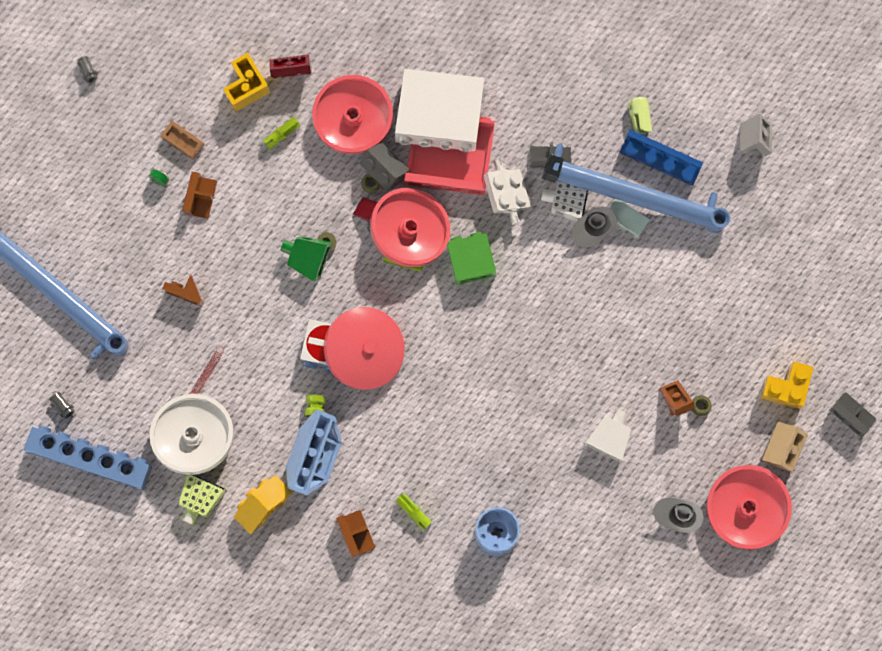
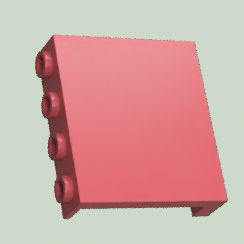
[405,117,495,195]

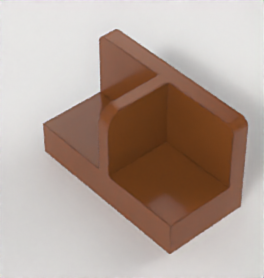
[182,171,217,219]
[336,510,375,558]

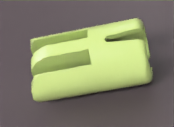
[628,97,652,135]

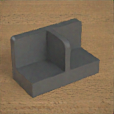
[530,143,572,168]
[829,392,876,438]

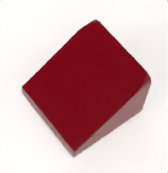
[353,197,378,223]

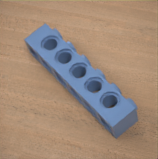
[23,425,152,490]

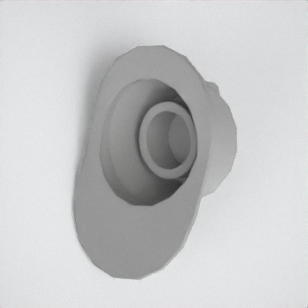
[572,206,617,248]
[653,497,704,533]

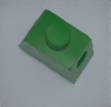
[280,236,333,281]

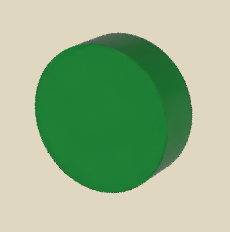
[148,169,169,187]

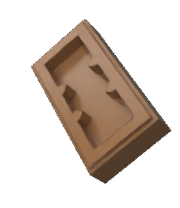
[160,121,205,160]

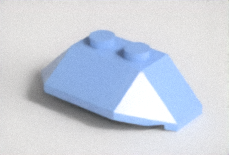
[286,409,342,495]

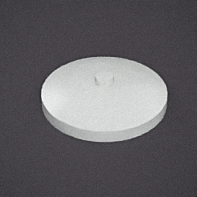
[150,394,234,475]

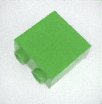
[447,232,496,286]

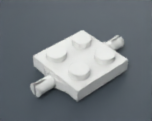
[483,158,531,225]

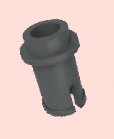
[77,56,98,83]
[49,392,75,419]

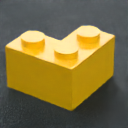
[223,53,270,112]
[760,361,814,410]
[233,475,293,534]

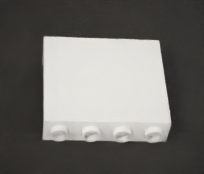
[395,69,484,152]

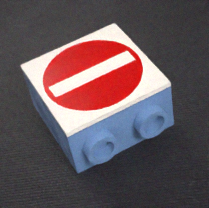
[300,319,331,372]

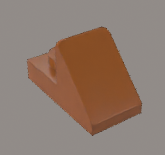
[162,275,204,307]
[660,380,695,416]

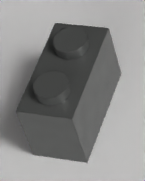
[359,142,410,191]

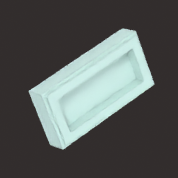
[610,199,650,238]

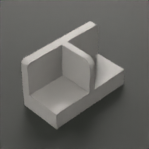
[740,113,772,157]

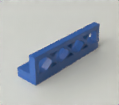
[619,129,704,186]

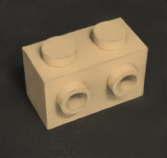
[762,422,808,473]

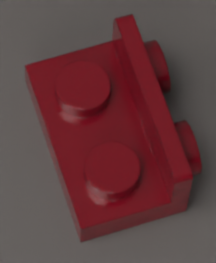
[269,54,312,78]

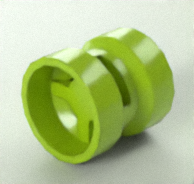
[304,395,326,417]

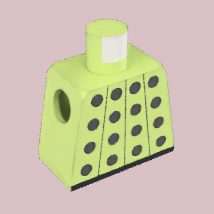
[179,475,226,525]

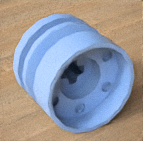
[475,507,520,557]

